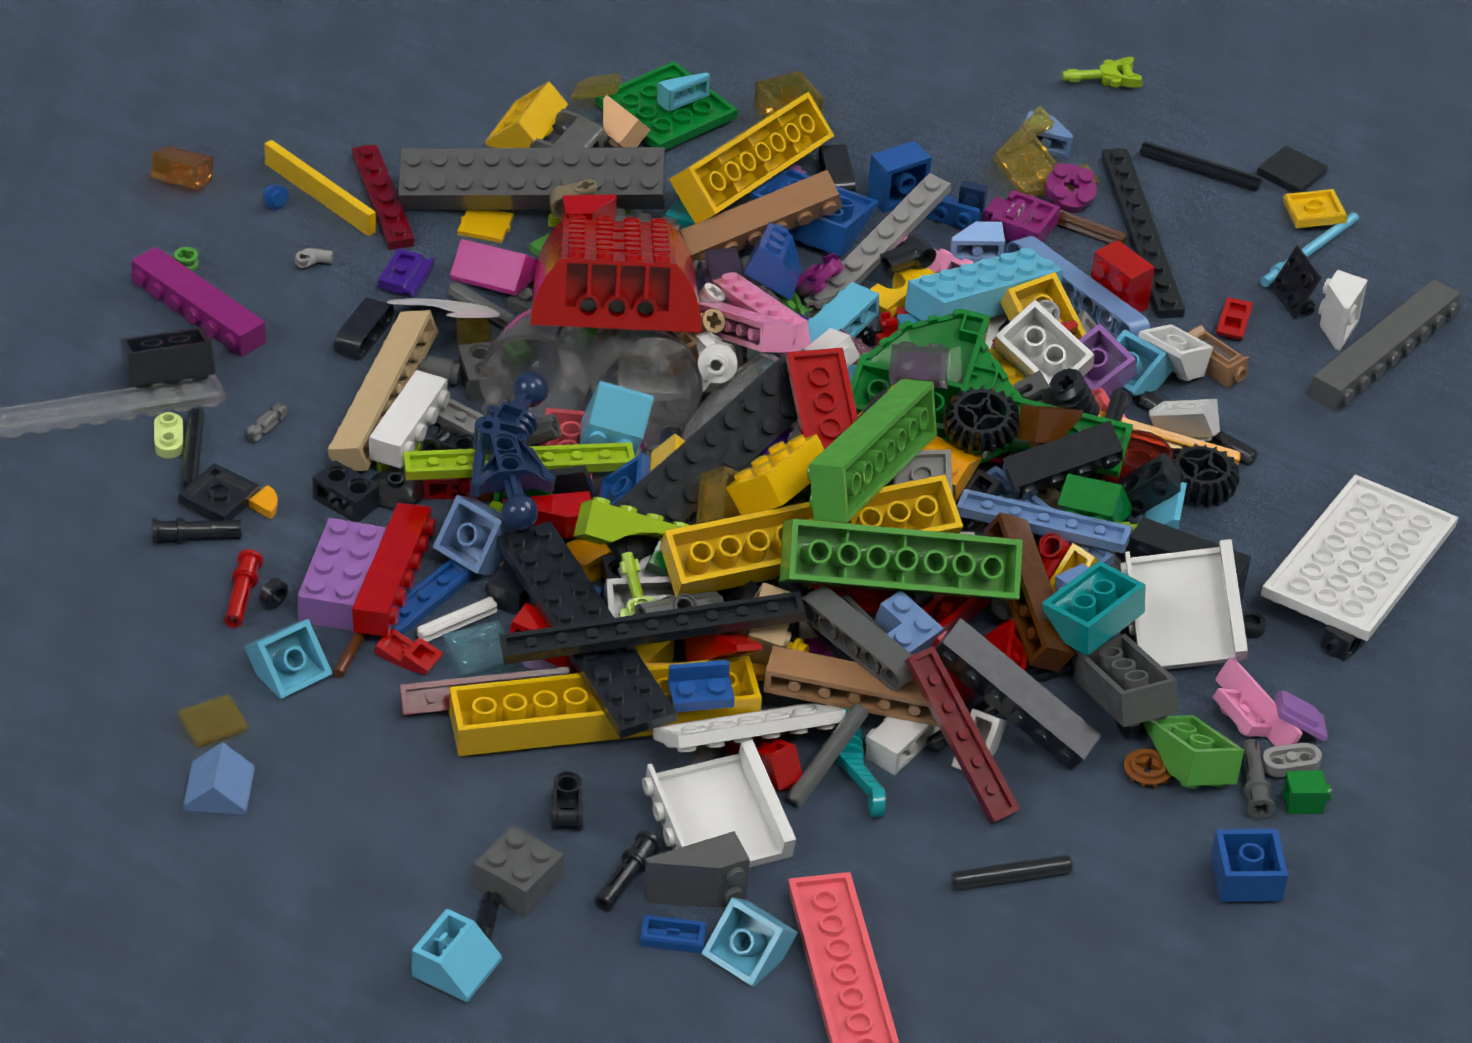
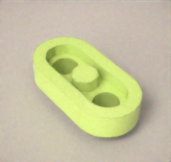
[154,412,184,458]

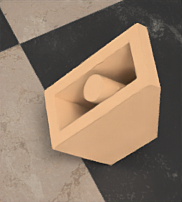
[603,95,650,148]

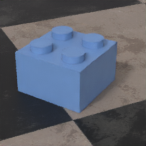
[432,495,516,575]

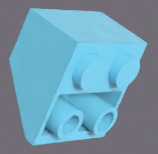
[412,908,502,1002]

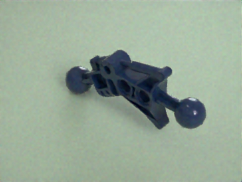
[469,372,556,531]

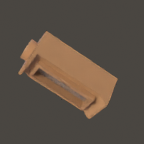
[1187,325,1249,388]

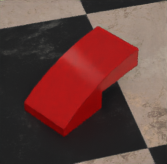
[1216,297,1253,340]
[373,628,444,675]

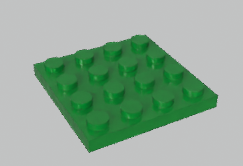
[595,61,738,150]

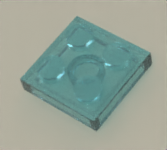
[442,620,520,678]

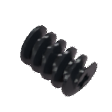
[1049,368,1100,416]

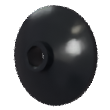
[371,469,424,510]

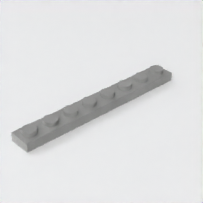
[804,173,951,306]

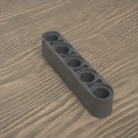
[802,586,914,691]

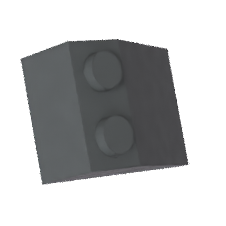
[644,831,750,908]

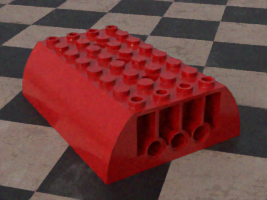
[530,215,702,333]

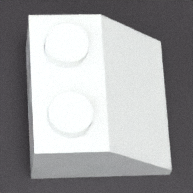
[1318,270,1368,351]
[1138,324,1213,381]
[1149,399,1220,441]

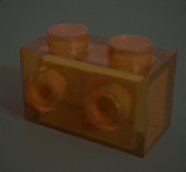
[150,145,214,189]

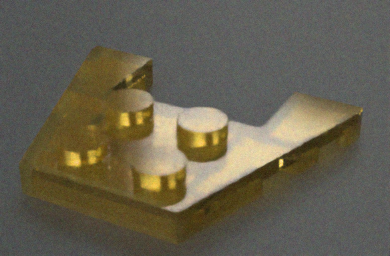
[993,106,1099,196]

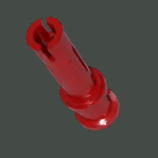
[223,549,264,628]

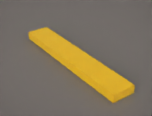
[264,140,376,237]

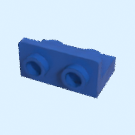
[927,195,986,229]
[667,660,735,712]

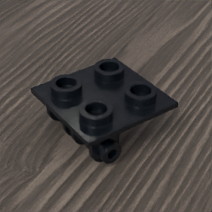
[1270,245,1322,319]

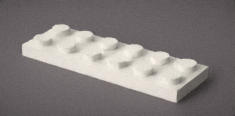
[653,702,846,752]

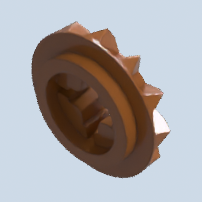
[1123,749,1172,789]

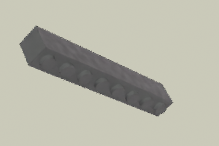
[1309,279,1461,411]

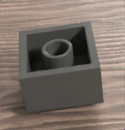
[474,826,564,918]

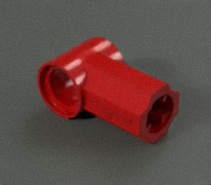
[1039,533,1071,581]

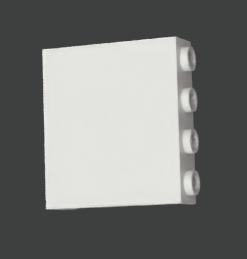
[1120,539,1248,670]
[642,740,796,867]

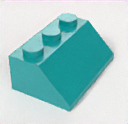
[1042,561,1146,656]

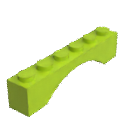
[574,497,690,545]

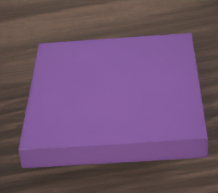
[1275,690,1328,742]

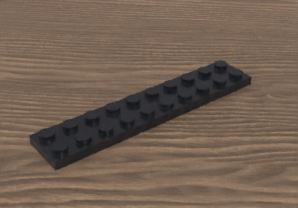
[606,352,798,562]
[497,521,677,739]

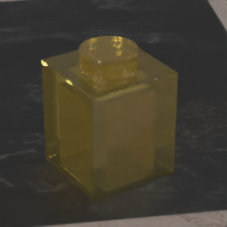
[456,317,491,345]

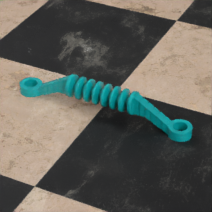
[831,706,885,818]

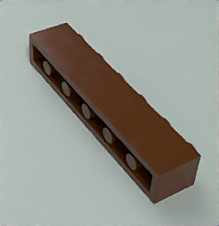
[984,512,1075,672]

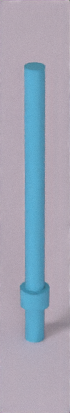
[1260,212,1359,287]

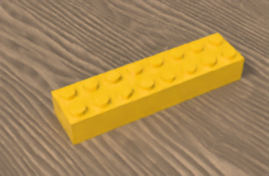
[669,92,834,224]

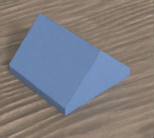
[183,742,255,815]

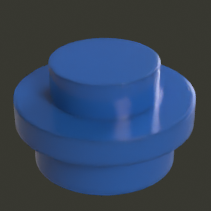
[263,184,289,210]

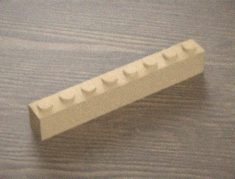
[328,310,438,471]

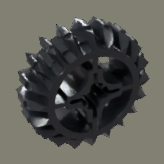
[943,385,1020,456]
[1169,443,1240,508]

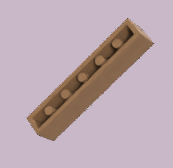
[680,170,842,266]
[764,646,939,727]

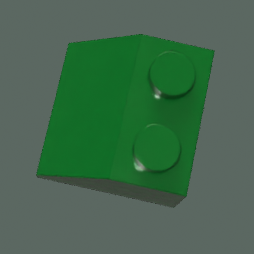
[1057,474,1132,524]

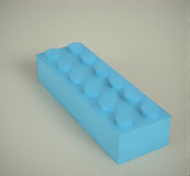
[904,248,1064,321]

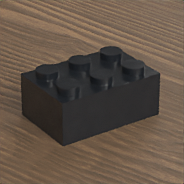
[120,327,215,389]

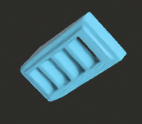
[657,72,710,112]

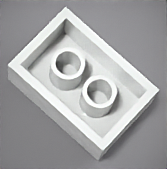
[995,300,1094,390]

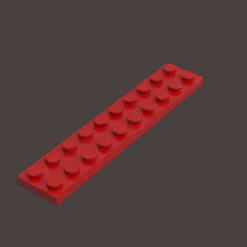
[785,347,896,615]

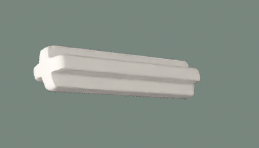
[417,597,497,642]

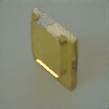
[571,73,622,100]
[178,694,249,747]

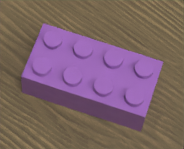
[297,518,386,631]

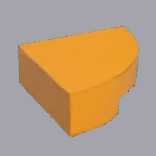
[249,485,278,519]

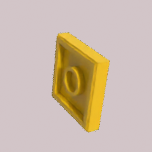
[1283,189,1347,228]

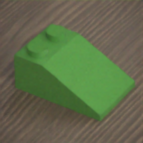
[1143,715,1244,789]

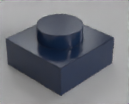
[958,180,988,213]

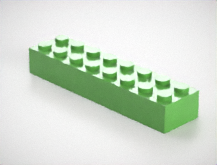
[807,379,937,523]
[779,519,1023,601]

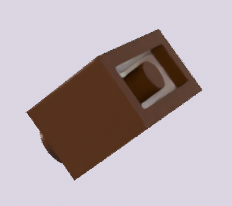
[1017,405,1083,447]

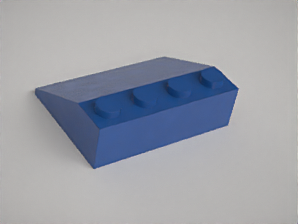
[750,168,879,256]

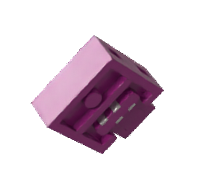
[983,190,1060,242]

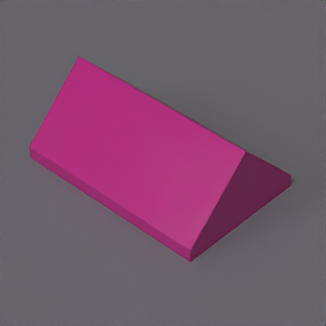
[450,239,537,296]

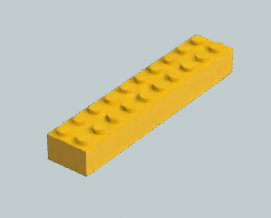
[660,474,963,597]
[449,656,762,756]

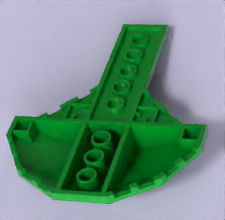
[851,309,1133,478]

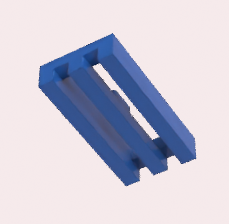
[639,915,707,954]

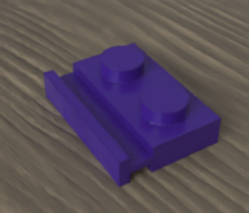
[378,248,435,298]

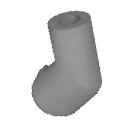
[295,248,334,268]

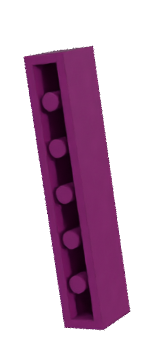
[131,247,266,357]

